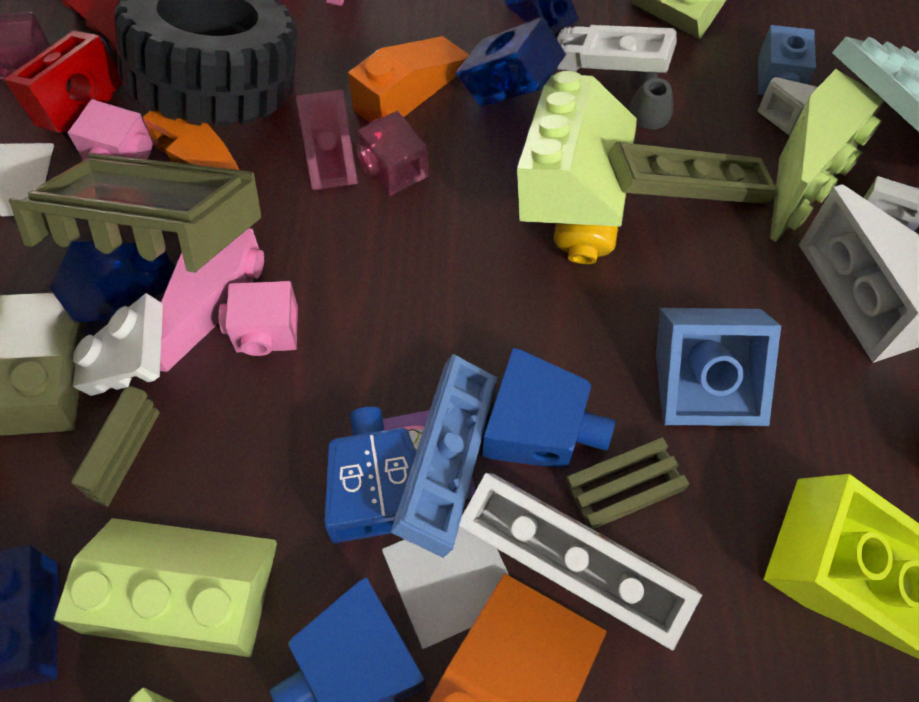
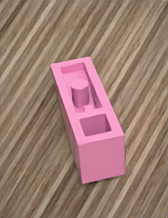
[160,228,264,372]

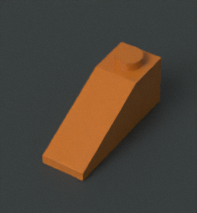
[348,36,473,133]

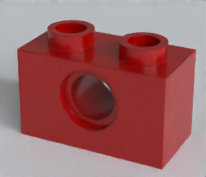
[3,31,123,133]

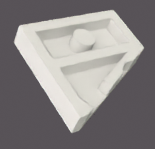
[73,293,163,396]

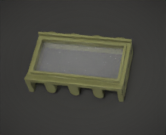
[9,153,262,273]

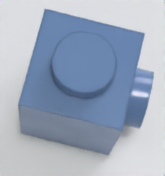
[758,25,816,95]

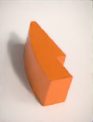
[142,110,239,170]

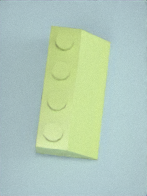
[517,71,637,226]

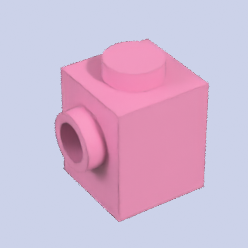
[68,99,154,161]
[219,281,298,356]

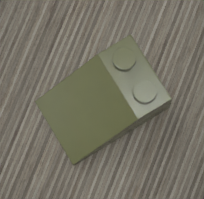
[0,292,86,436]

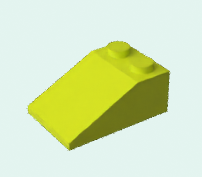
[763,474,919,659]

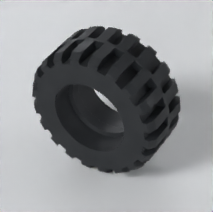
[114,0,298,127]

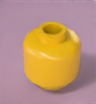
[554,223,618,264]

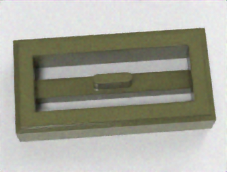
[71,386,160,507]
[565,437,689,529]

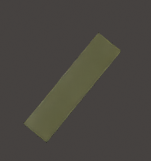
[607,142,778,204]

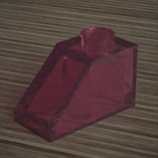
[296,89,358,190]

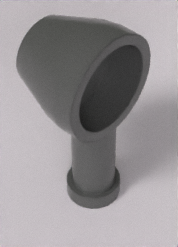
[629,71,674,130]

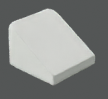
[758,77,818,136]

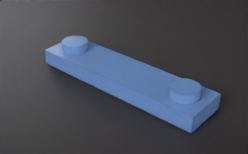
[390,354,497,558]

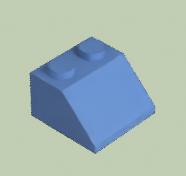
[656,308,781,426]

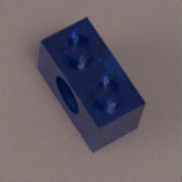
[456,17,567,107]
[0,545,58,691]

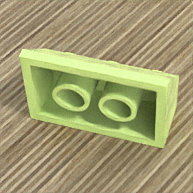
[54,518,277,657]

